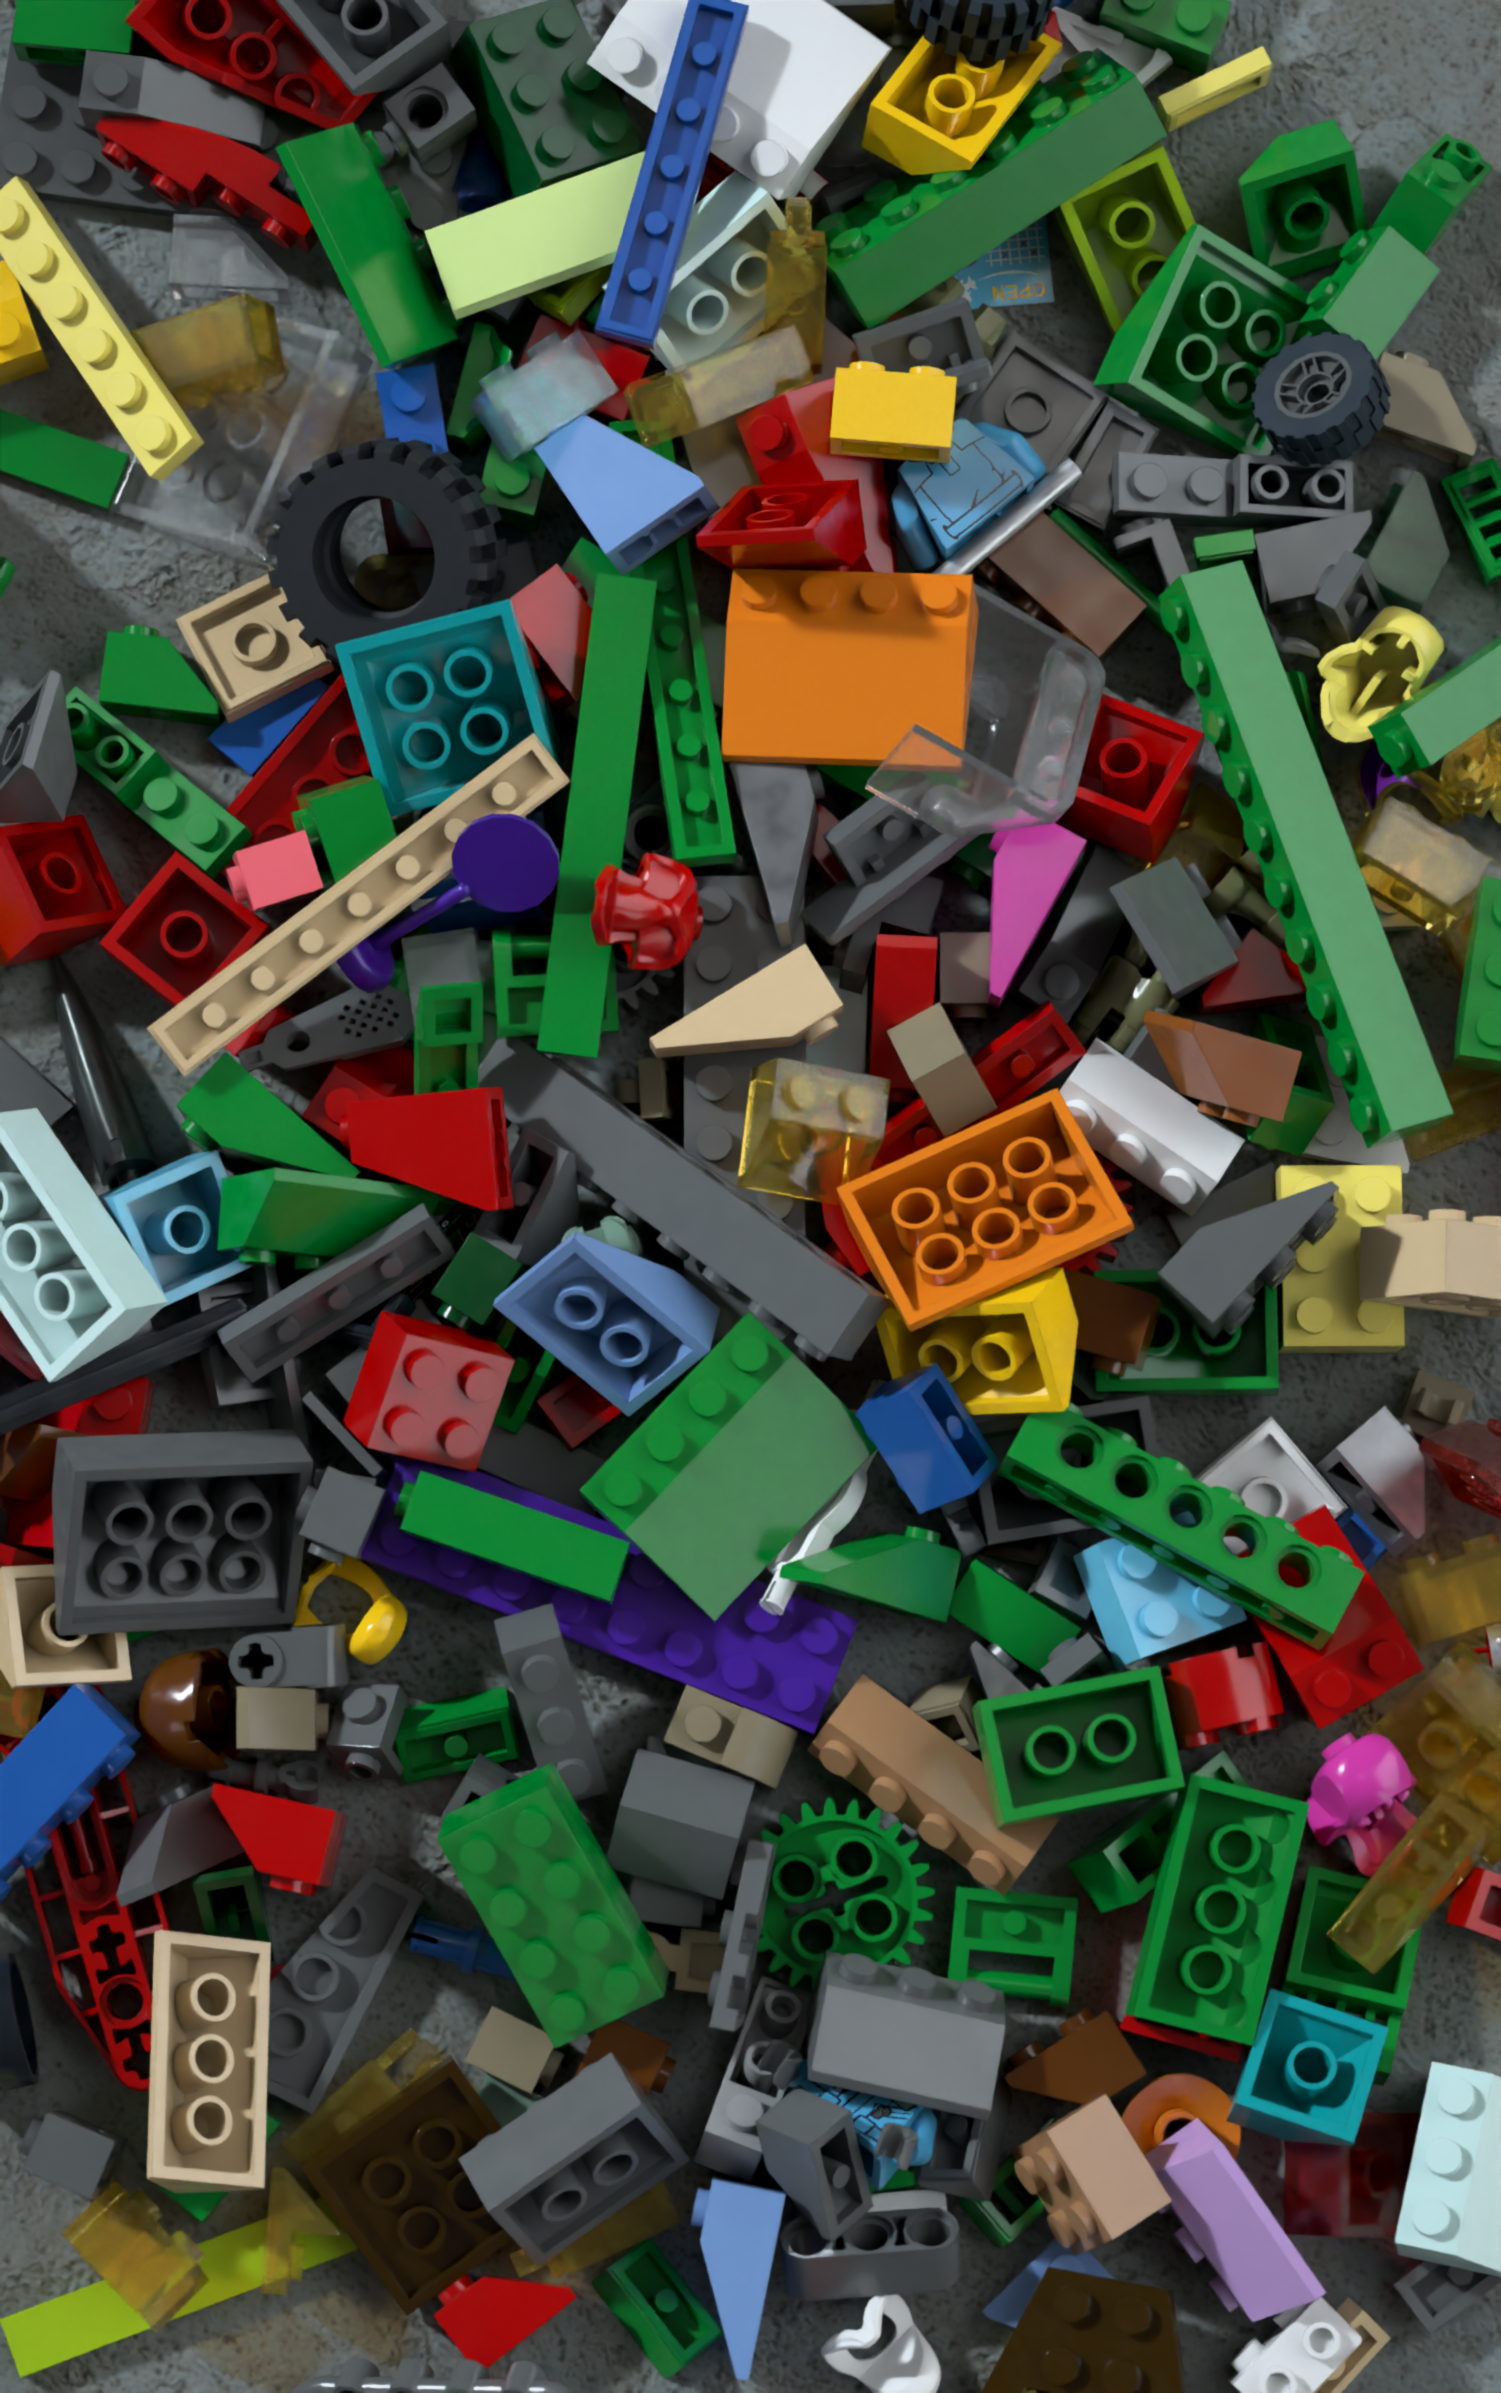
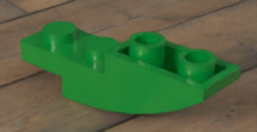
[65,686,253,879]

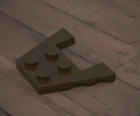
[981,2267,1185,2393]

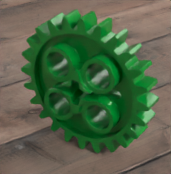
[757,1796,936,1990]

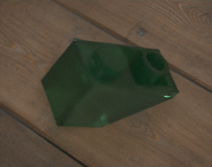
[1357,471,1450,614]

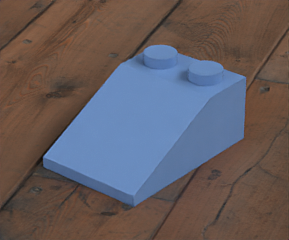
[493,1231,721,1417]
[691,2176,786,2381]

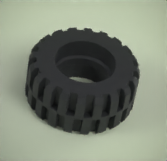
[266,437,507,665]

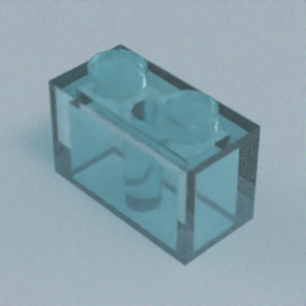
[469,330,619,464]

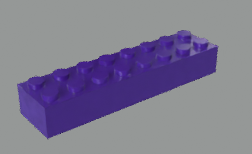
[361,1455,858,1737]

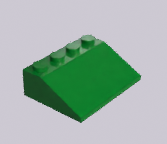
[275,122,465,370]
[579,1311,878,1622]

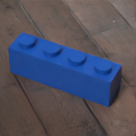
[0,1684,142,1903]

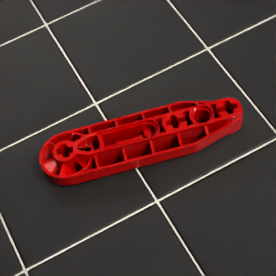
[0,1669,172,2092]

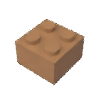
[1010,2094,1172,2256]

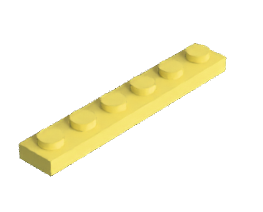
[0,176,204,482]

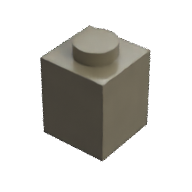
[938,932,999,1023]
[465,2005,565,2094]

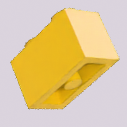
[830,361,957,464]

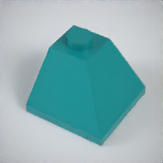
[1226,1988,1389,2146]

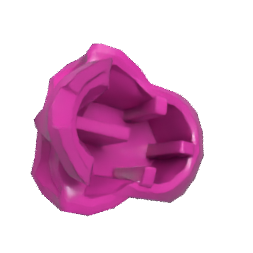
[1306,1732,1424,1879]

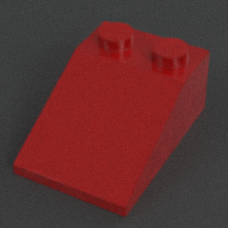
[696,479,867,571]
[1234,1504,1425,1730]

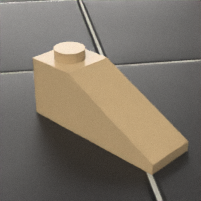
[649,944,844,1058]

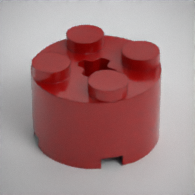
[1160,1641,1285,1751]

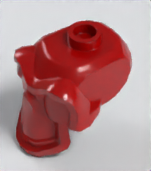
[591,853,703,970]

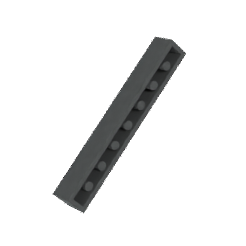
[478,1038,891,1362]

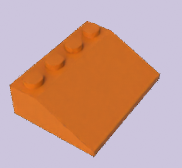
[721,568,979,769]
[836,1088,1135,1332]

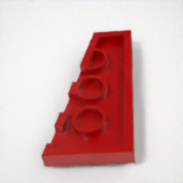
[219,672,373,882]

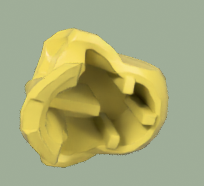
[1316,606,1444,744]

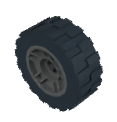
[1251,331,1391,467]

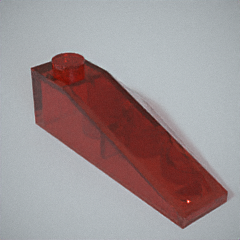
[1419,1418,1501,1520]

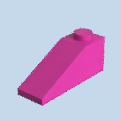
[988,807,1087,1008]

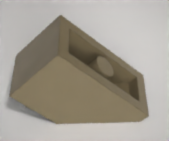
[1371,351,1477,470]
[236,1687,331,1753]

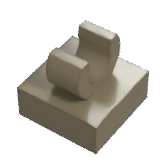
[615,1057,684,1126]
[1400,1370,1475,1450]

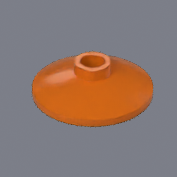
[1121,2073,1241,2160]

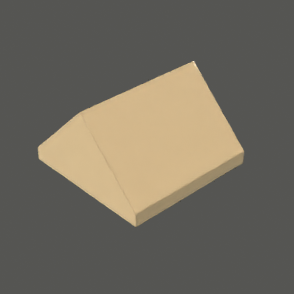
[0,1564,132,1689]

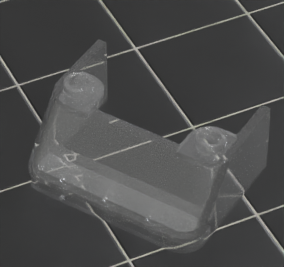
[865,583,1106,837]

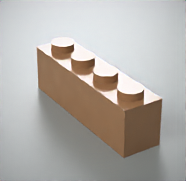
[807,1674,1060,1896]

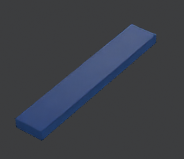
[595,0,749,350]

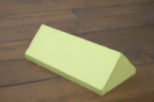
[424,151,645,320]

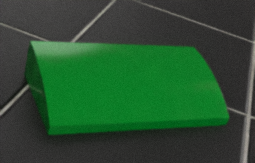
[1125,1773,1310,2046]

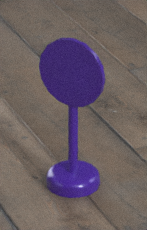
[336,814,560,993]

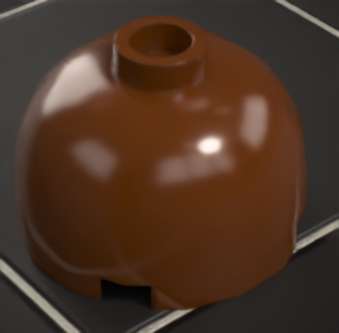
[134,1648,241,1772]

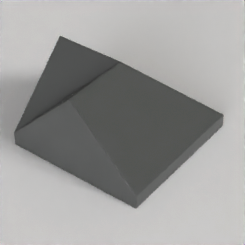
[0,669,78,823]

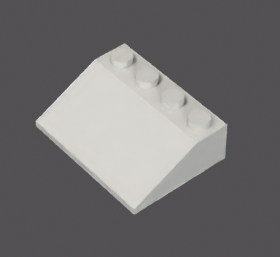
[587,0,892,200]

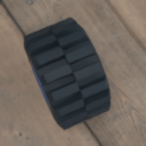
[904,0,1054,62]

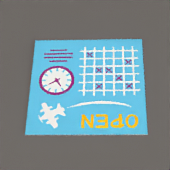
[953,215,1054,309]

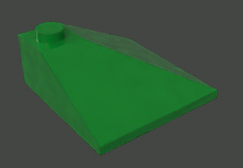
[1092,224,1314,456]

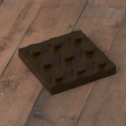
[299,2055,513,2316]

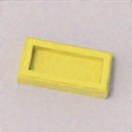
[1155,46,1272,133]

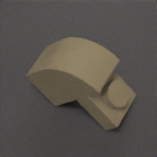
[663,1684,799,1791]

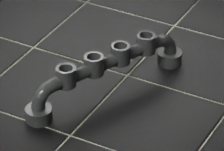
[288,2357,575,2393]

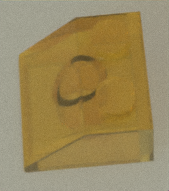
[737,1057,891,1206]

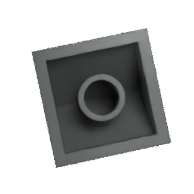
[606,1748,756,1900]

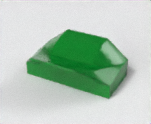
[446,322,515,454]

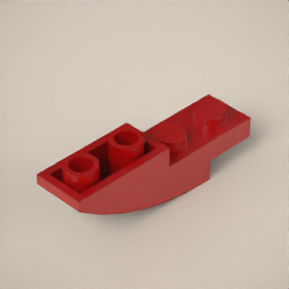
[95,117,319,254]

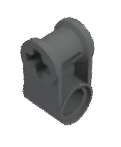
[229,1623,349,1689]

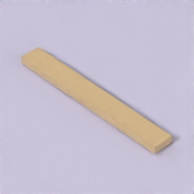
[147,733,570,1077]

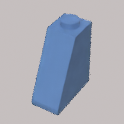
[534,414,721,576]

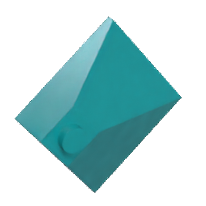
[335,599,564,817]

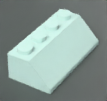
[0,1108,168,1383]

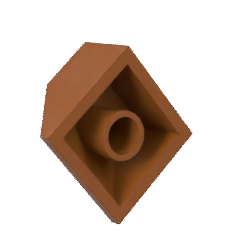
[1143,1009,1302,1128]

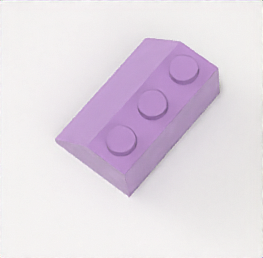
[1145,2118,1326,2322]

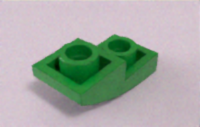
[948,1556,1081,1677]

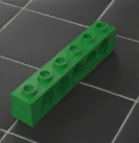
[996,1402,1365,1651]

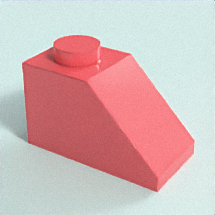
[226,830,324,913]

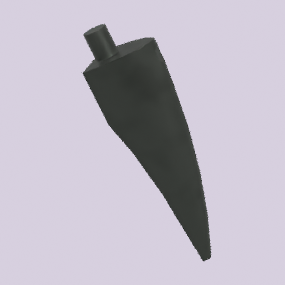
[49,953,158,1186]

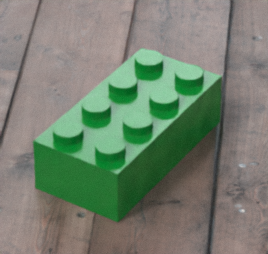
[437,1762,669,2049]

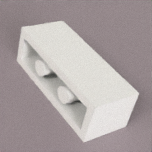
[1059,1037,1245,1217]

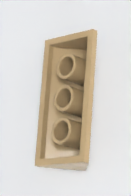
[147,1930,271,2193]

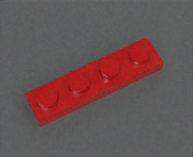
[855,1000,1087,1171]

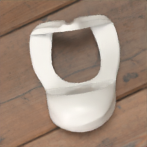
[821,2294,941,2393]

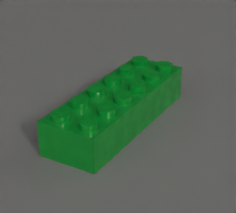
[802,48,1168,330]

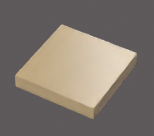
[176,574,335,723]

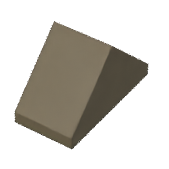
[887,1002,998,1138]

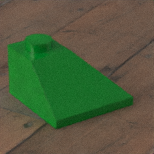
[1238,119,1368,278]

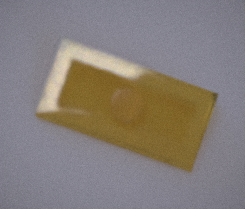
[1404,1067,1501,1162]

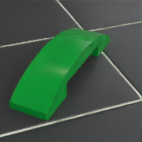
[414,981,483,1216]

